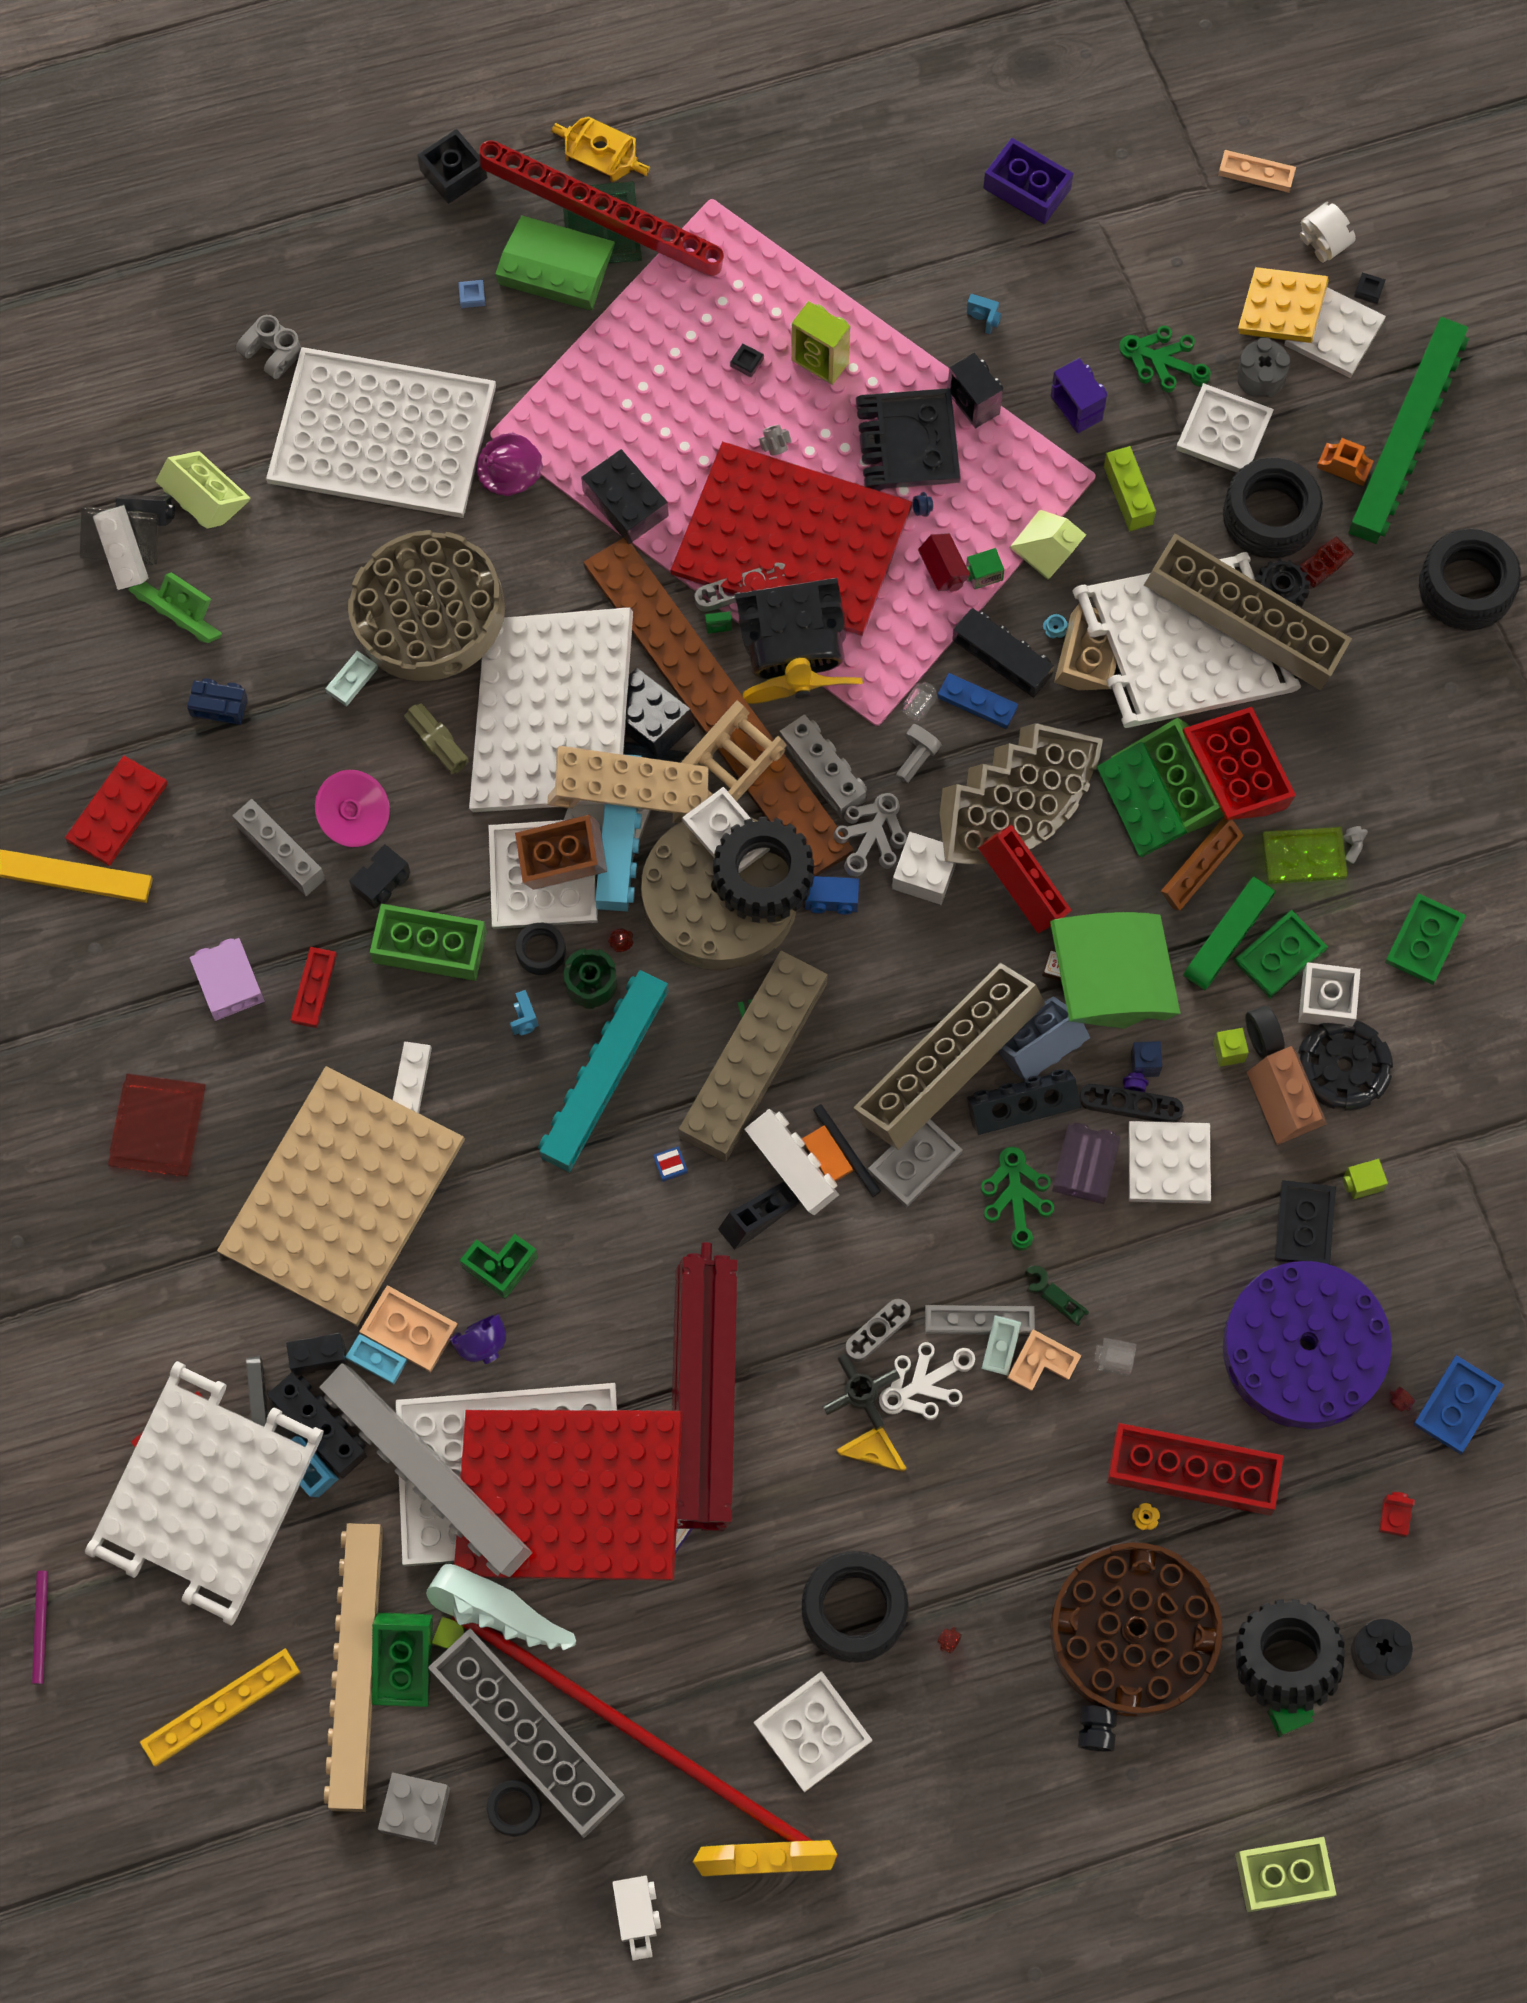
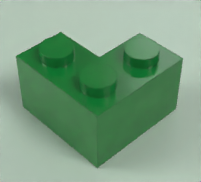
[460,1234,538,1299]

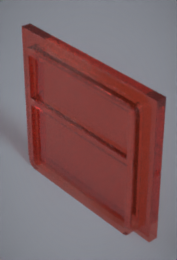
[108,1074,206,1177]

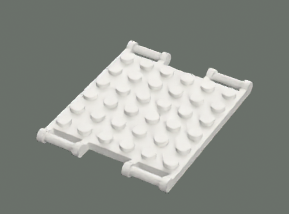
[1073,552,1301,728]
[85,1361,323,1625]

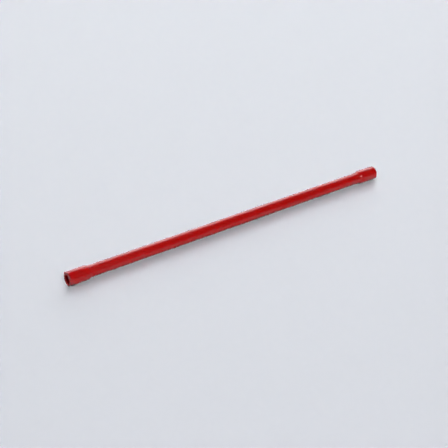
[452,1616,838,1860]

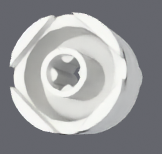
[1300,202,1355,263]

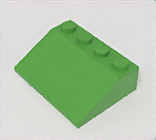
[495,215,615,311]
[1111,718,1224,835]

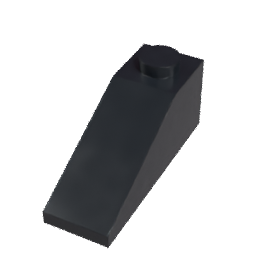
[718,1181,801,1250]

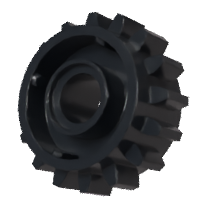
[1255,559,1310,607]

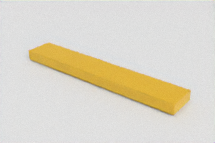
[0,849,153,903]
[140,1648,301,1767]

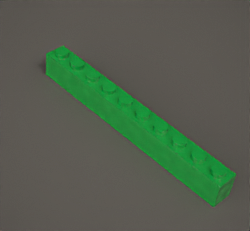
[1348,317,1469,544]

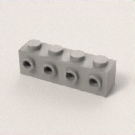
[780,714,867,818]

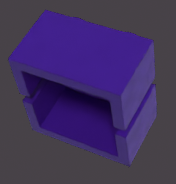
[1050,358,1107,434]

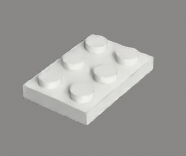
[682,787,770,873]

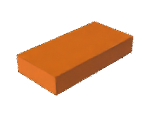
[802,1125,853,1182]

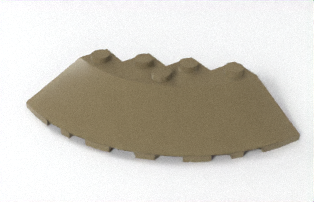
[940,723,1103,864]

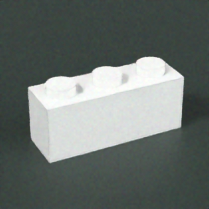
[93,505,149,590]

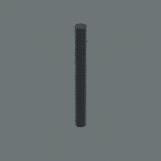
[813,1104,881,1197]

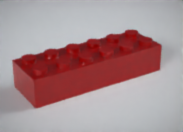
[1107,1423,1284,1516]

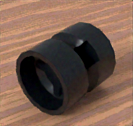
[1078,1706,1117,1752]

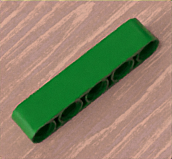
[1183,876,1276,991]

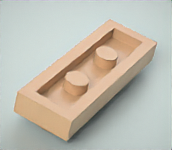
[1218,150,1296,193]

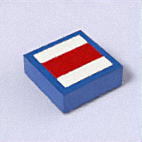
[653,1146,688,1182]

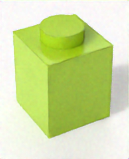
[1213,1028,1249,1067]
[1343,1159,1388,1199]

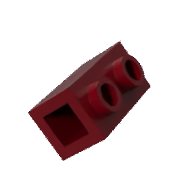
[918,533,970,592]

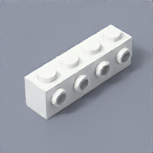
[745,1109,839,1215]

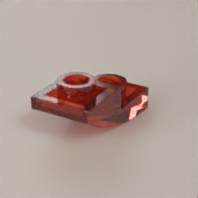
[1300,536,1354,588]

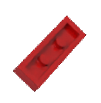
[291,947,337,1028]

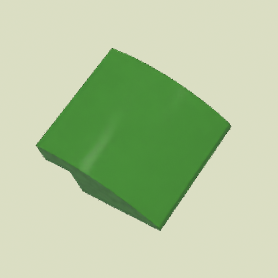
[1050,912,1180,1029]

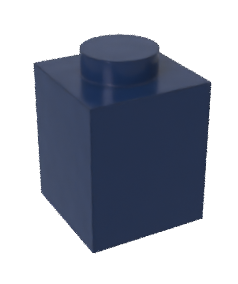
[1131,1041,1162,1077]

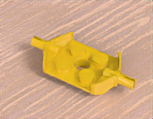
[551,117,650,182]

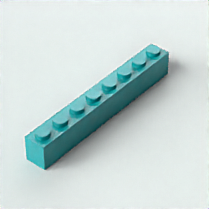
[538,970,669,1173]

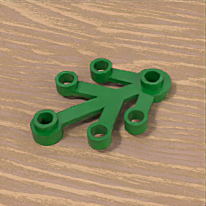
[1119,326,1211,393]
[981,1147,1054,1251]

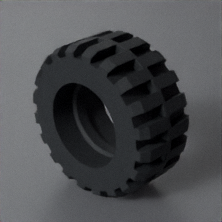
[713,817,814,923]
[1236,1599,1345,1713]

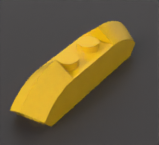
[693,1840,837,1876]

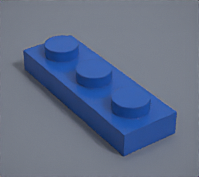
[937,673,1018,729]

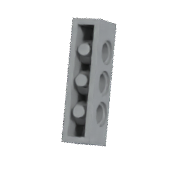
[232,799,325,896]

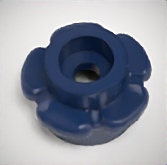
[912,492,933,517]

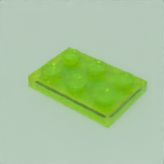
[1262,827,1347,884]

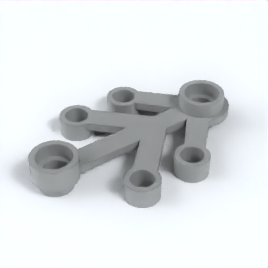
[833,793,907,876]

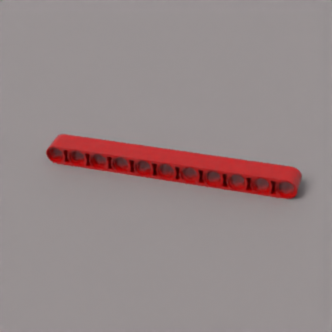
[480,140,724,276]

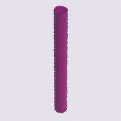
[32,1571,48,1685]

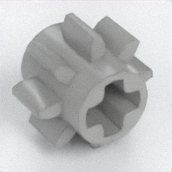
[759,425,792,456]

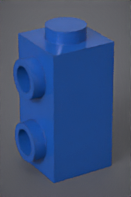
[802,876,859,915]

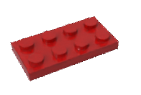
[65,755,168,866]

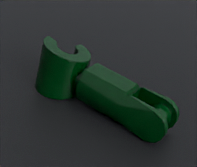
[1025,1265,1089,1326]

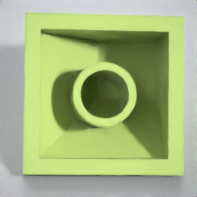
[1009,510,1086,580]

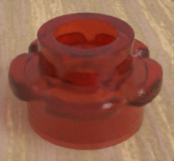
[608,928,633,952]
[1390,1387,1415,1412]
[937,1627,962,1654]

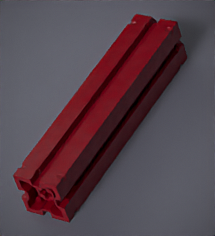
[672,1242,737,1532]

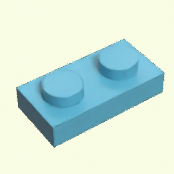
[346,1334,408,1385]

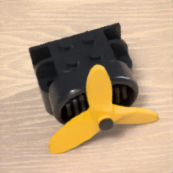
[735,578,863,704]

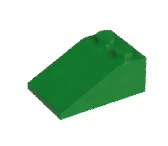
[372,1613,433,1707]

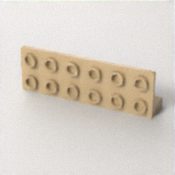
[547,746,708,823]

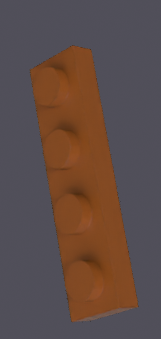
[1161,817,1244,911]

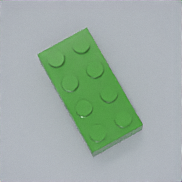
[370,904,487,981]

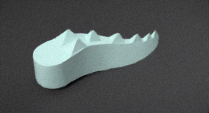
[426,1564,576,1650]

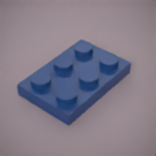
[1413,1355,1504,1455]

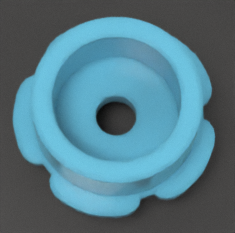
[1043,614,1068,639]

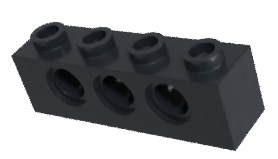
[967,1069,1081,1135]

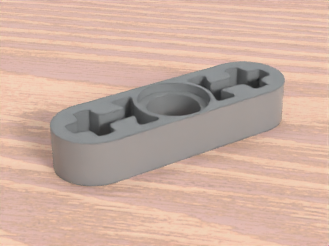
[846,1299,910,1362]

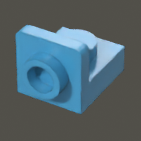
[967,294,1002,334]
[510,990,539,1035]

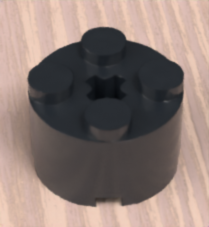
[1351,1619,1413,1681]

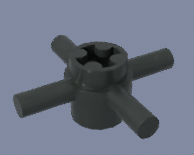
[822,1354,900,1430]

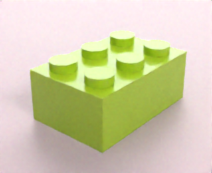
[791,301,851,385]

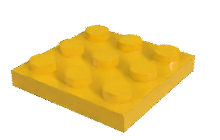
[1238,267,1328,343]

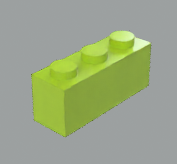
[1104,446,1156,532]

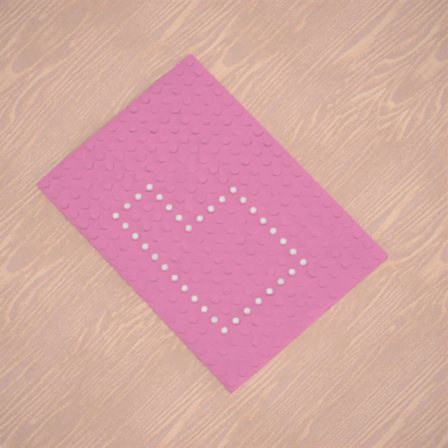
[490,199,1096,726]

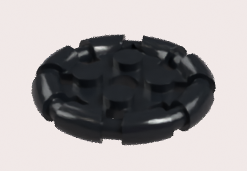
[1298,1020,1393,1111]

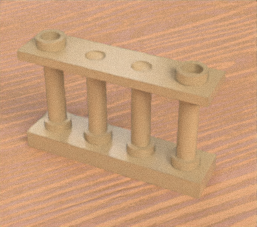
[681,700,787,802]

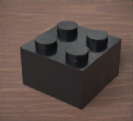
[417,128,488,204]
[947,352,1003,429]

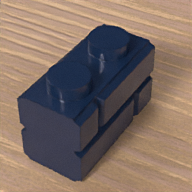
[187,678,247,725]

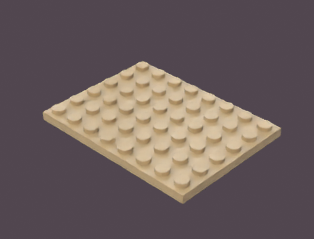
[217,1066,465,1327]

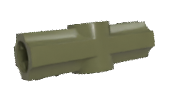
[404,703,469,775]

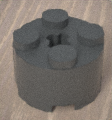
[1237,338,1290,397]

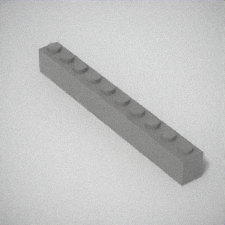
[319,1363,533,1577]

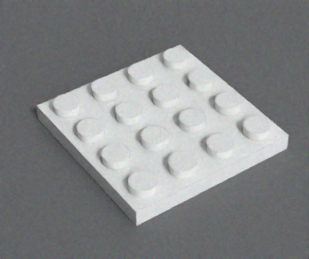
[489,820,598,929]

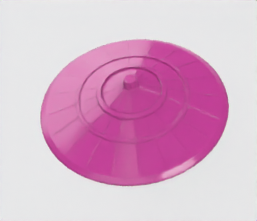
[315,770,390,847]

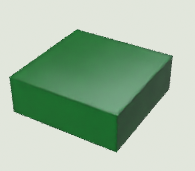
[705,611,732,634]

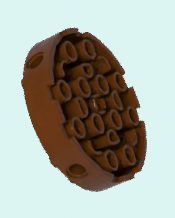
[1050,1542,1222,1717]

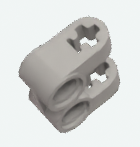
[236,315,301,379]

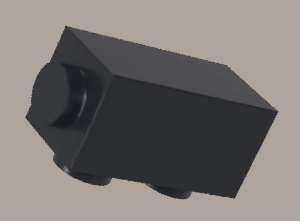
[115,494,175,526]

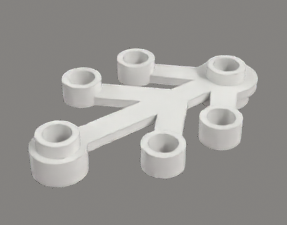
[879,1342,975,1420]

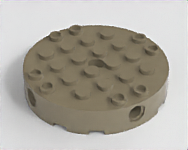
[348,530,505,681]
[641,818,797,970]

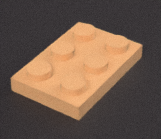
[359,1285,458,1373]

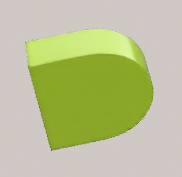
[432,1616,465,1649]

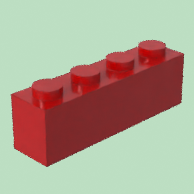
[978,824,1072,933]

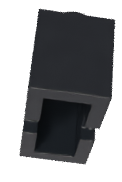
[349,844,410,909]
[286,1333,348,1376]

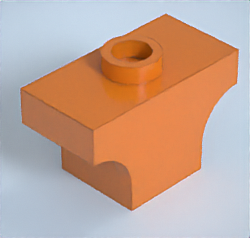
[1317,438,1374,486]

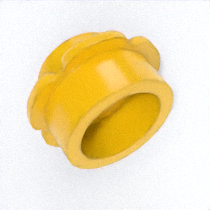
[1132,1503,1160,1530]

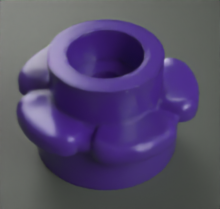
[1123,1072,1149,1092]

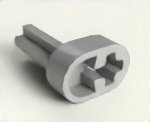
[896,724,942,783]

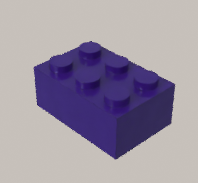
[983,137,1073,224]

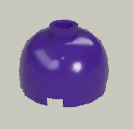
[450,1314,506,1364]

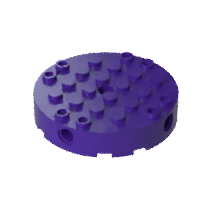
[1223,1261,1392,1429]

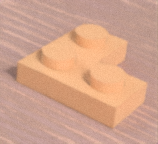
[1007,1329,1081,1391]

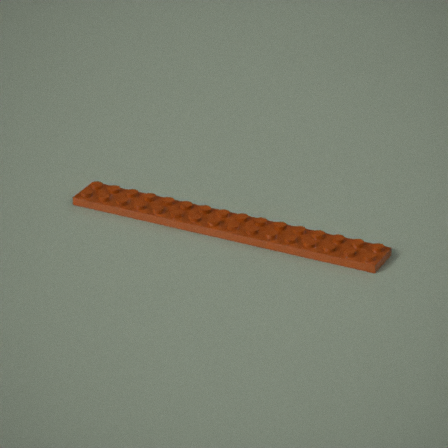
[583,538,854,876]

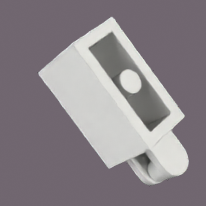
[613,1875,661,1960]

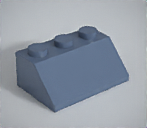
[998,996,1090,1081]

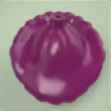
[477,433,543,496]

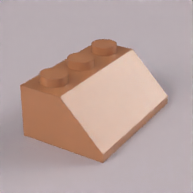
[1247,1046,1327,1145]

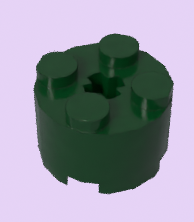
[563,948,618,1009]

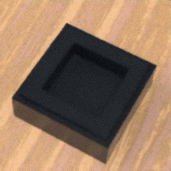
[1354,272,1386,304]
[730,343,764,378]

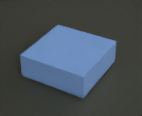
[458,280,486,308]

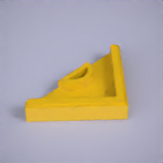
[837,1428,906,1472]

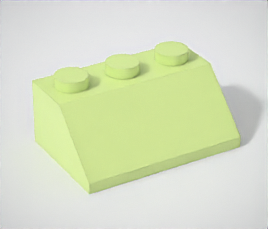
[156,451,250,529]

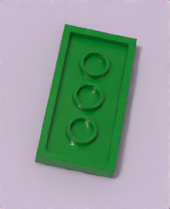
[1097,741,1187,857]

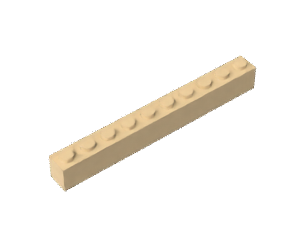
[324,1523,383,1812]

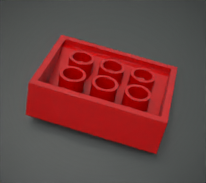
[1182,707,1296,820]

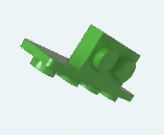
[128,572,222,643]

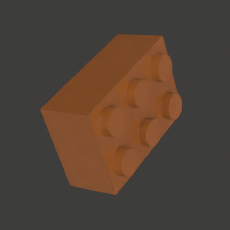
[515,814,607,890]

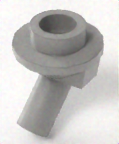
[1342,826,1368,864]

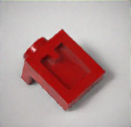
[1379,1492,1415,1537]

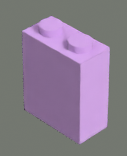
[190,938,265,1021]

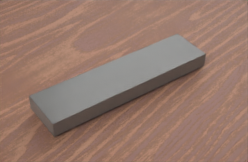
[925,1305,1035,1335]

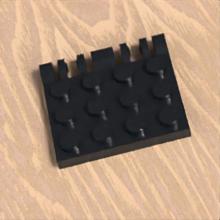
[856,388,961,491]

